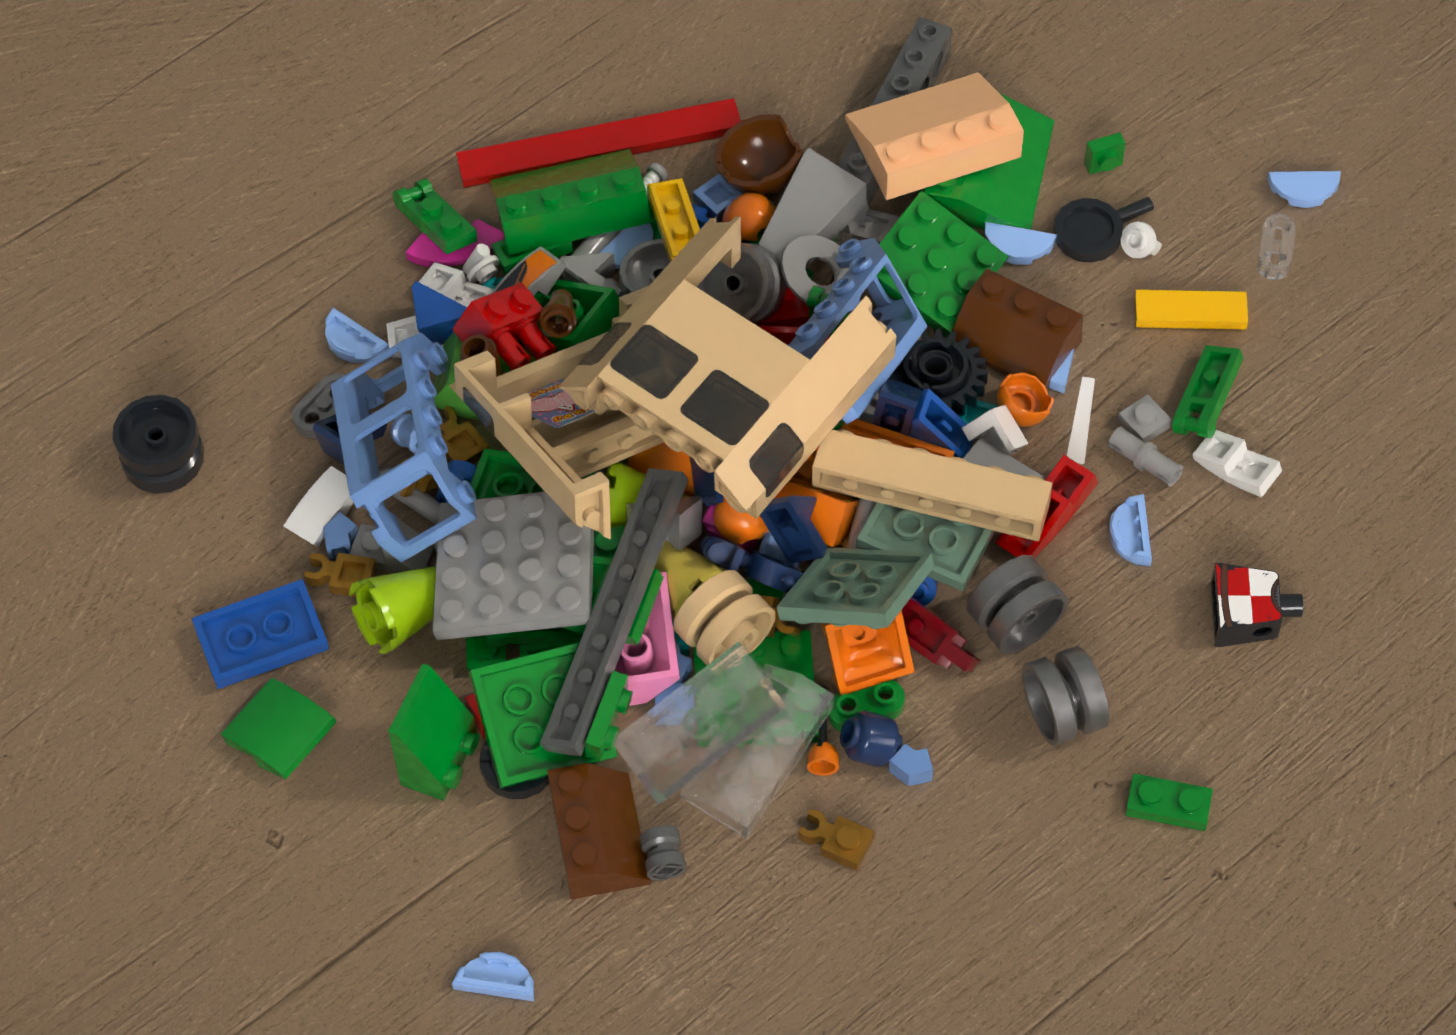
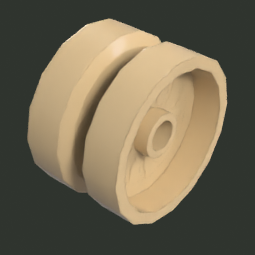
[674,570,775,672]

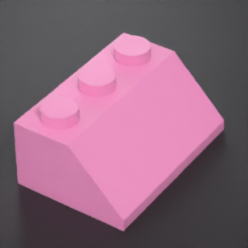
[614,571,680,706]

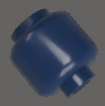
[840,710,903,767]

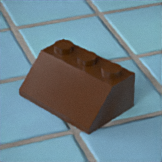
[951,269,1083,389]
[547,763,651,900]

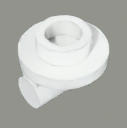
[1120,222,1162,258]
[462,243,499,284]

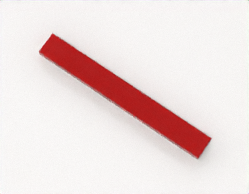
[456,98,741,188]

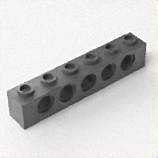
[839,17,952,206]

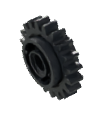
[888,329,988,416]

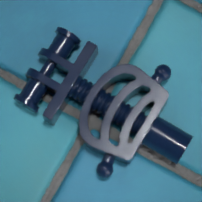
[700,535,804,593]

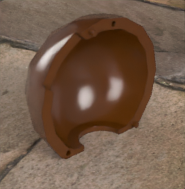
[714,114,803,196]

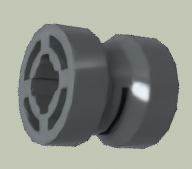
[639,826,686,880]

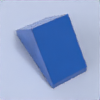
[412,281,467,345]
[910,388,973,458]

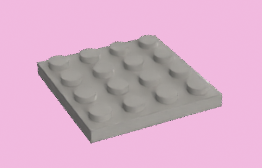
[433,492,594,640]

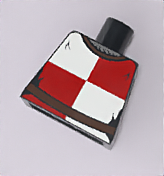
[1210,563,1303,647]

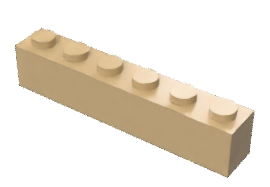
[812,430,1053,542]

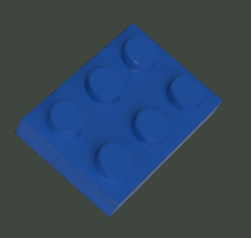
[191,579,329,689]

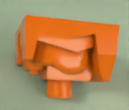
[821,610,915,696]

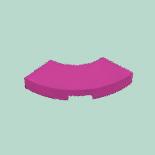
[405,219,505,268]

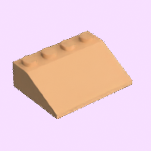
[845,72,1024,200]

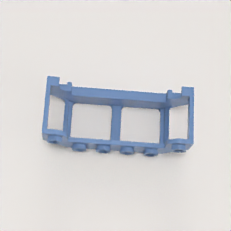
[788,238,927,425]
[331,333,477,563]

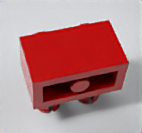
[452,282,556,371]

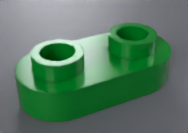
[828,680,905,732]

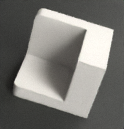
[962,405,1028,456]

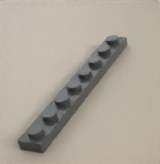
[540,468,688,756]

